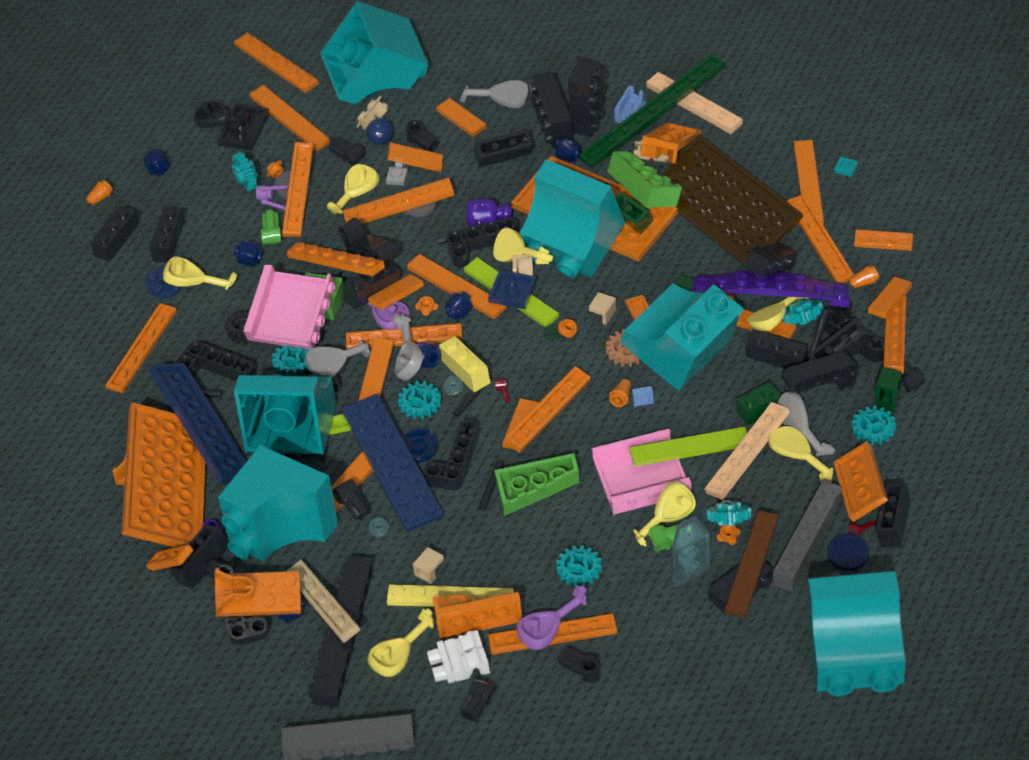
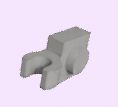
[386,162,408,186]

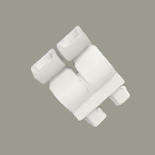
[427,630,490,683]

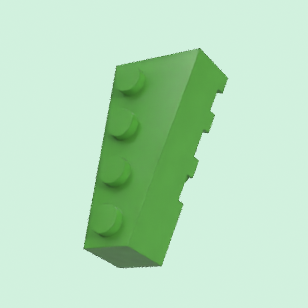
[608,151,682,209]
[495,453,579,516]

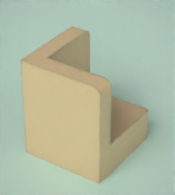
[513,255,533,276]
[589,292,616,325]
[413,547,444,584]

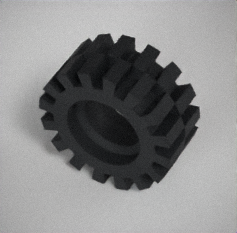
[225,309,253,344]

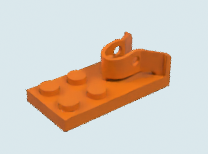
[640,122,702,164]
[215,568,301,617]
[433,592,522,639]

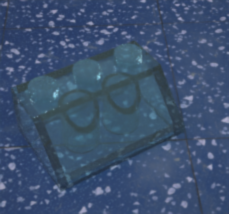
[672,516,710,588]

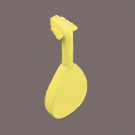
[327,164,379,214]
[493,228,553,264]
[163,257,237,290]
[747,297,809,331]
[769,426,833,483]
[633,481,696,547]
[367,609,434,677]

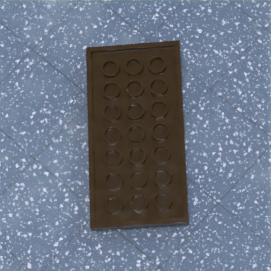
[660,134,804,266]

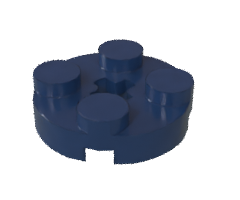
[146,267,183,299]

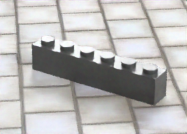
[773,480,842,592]
[281,714,415,760]

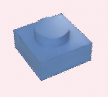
[632,386,654,407]

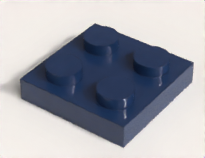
[488,270,536,309]

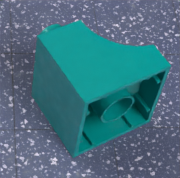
[320,1,428,104]
[519,159,625,278]
[620,283,744,391]
[234,374,336,454]
[218,445,338,561]
[807,571,905,696]

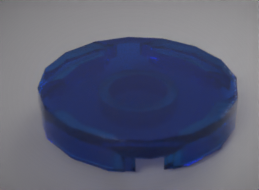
[402,429,439,463]
[827,534,869,571]

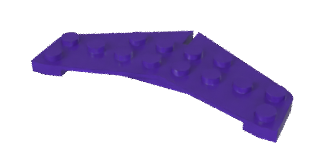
[692,271,850,307]

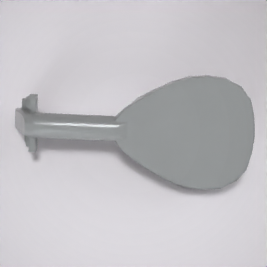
[460,80,528,108]
[392,313,422,381]
[305,340,371,377]
[777,391,835,457]

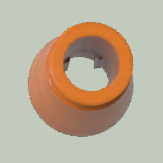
[85,180,113,206]
[849,265,879,289]
[609,379,631,407]

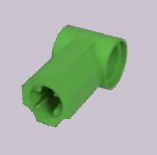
[261,210,282,245]
[648,522,692,553]

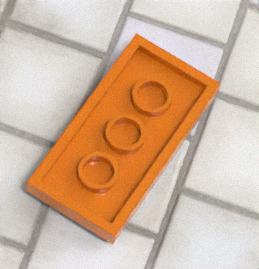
[833,441,888,522]

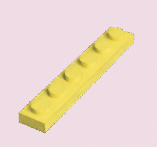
[387,585,514,607]

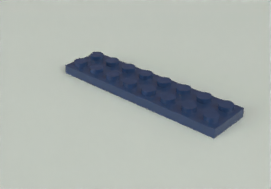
[149,363,247,484]
[341,394,444,532]

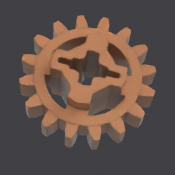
[606,329,639,367]

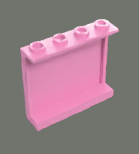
[244,264,335,350]
[592,429,692,515]

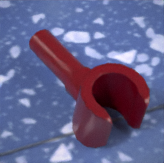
[495,379,510,403]
[848,520,876,538]

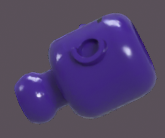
[466,198,511,227]

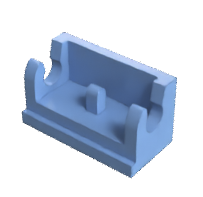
[614,86,646,123]

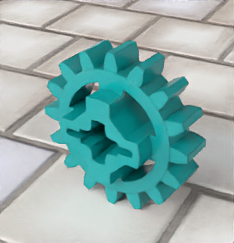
[231,152,258,192]
[783,299,824,325]
[272,345,310,376]
[398,381,441,419]
[852,406,896,445]
[706,500,752,526]
[556,545,602,587]

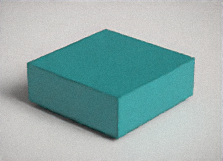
[834,157,858,177]

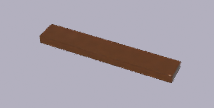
[725,510,779,618]

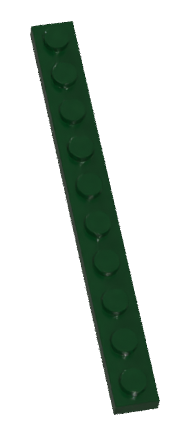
[579,53,725,169]

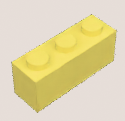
[439,336,490,392]

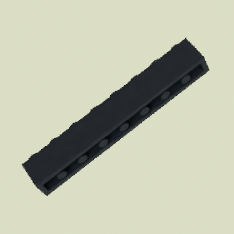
[309,556,374,708]

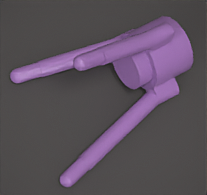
[256,185,289,210]

